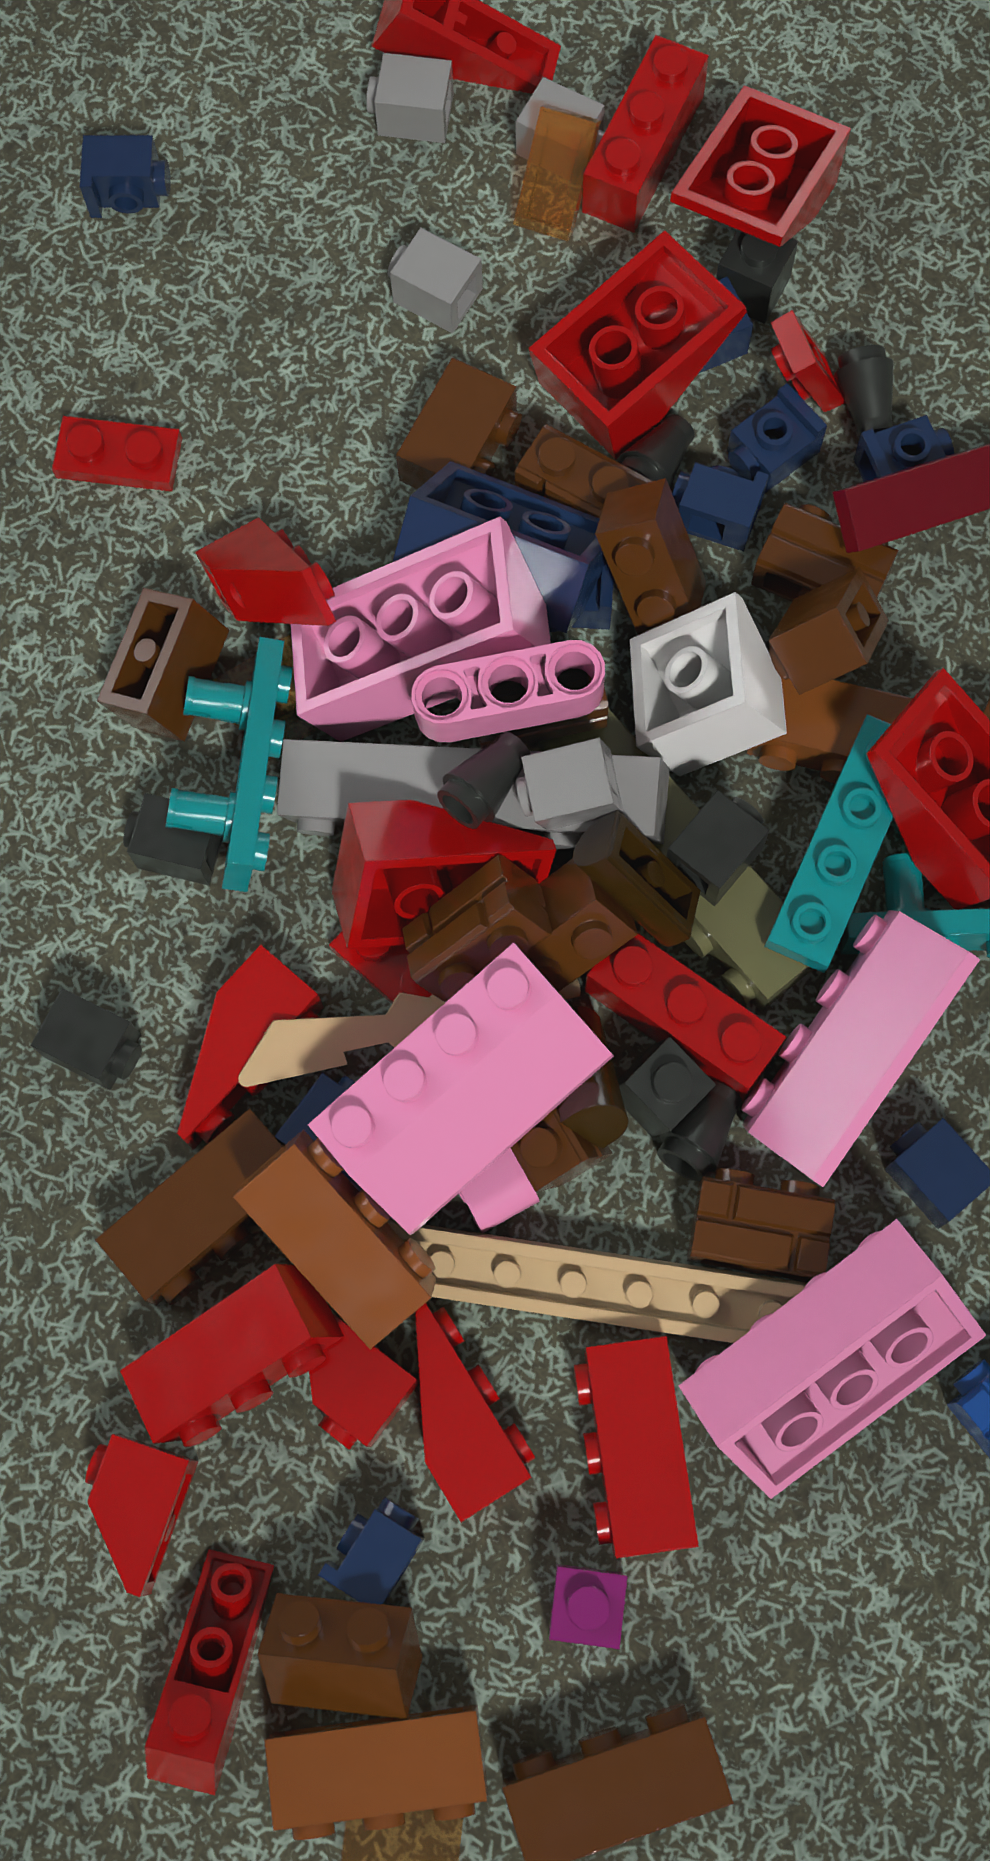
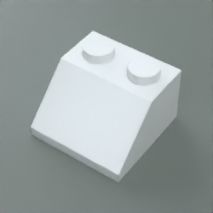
[630,592,787,776]

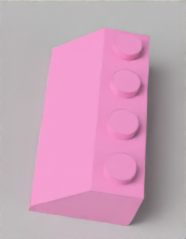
[291,517,551,742]
[741,910,980,1187]
[308,943,614,1235]
[678,1219,987,1499]

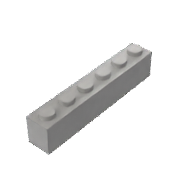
[277,739,670,850]

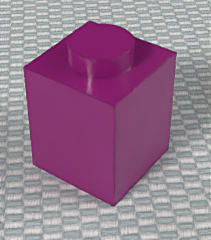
[549,1564,627,1649]

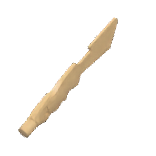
[238,978,580,1087]

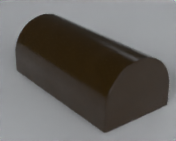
[573,810,701,946]
[557,1006,628,1149]

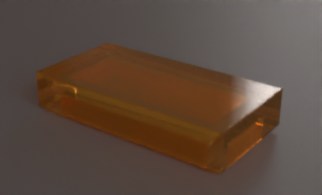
[513,104,601,241]

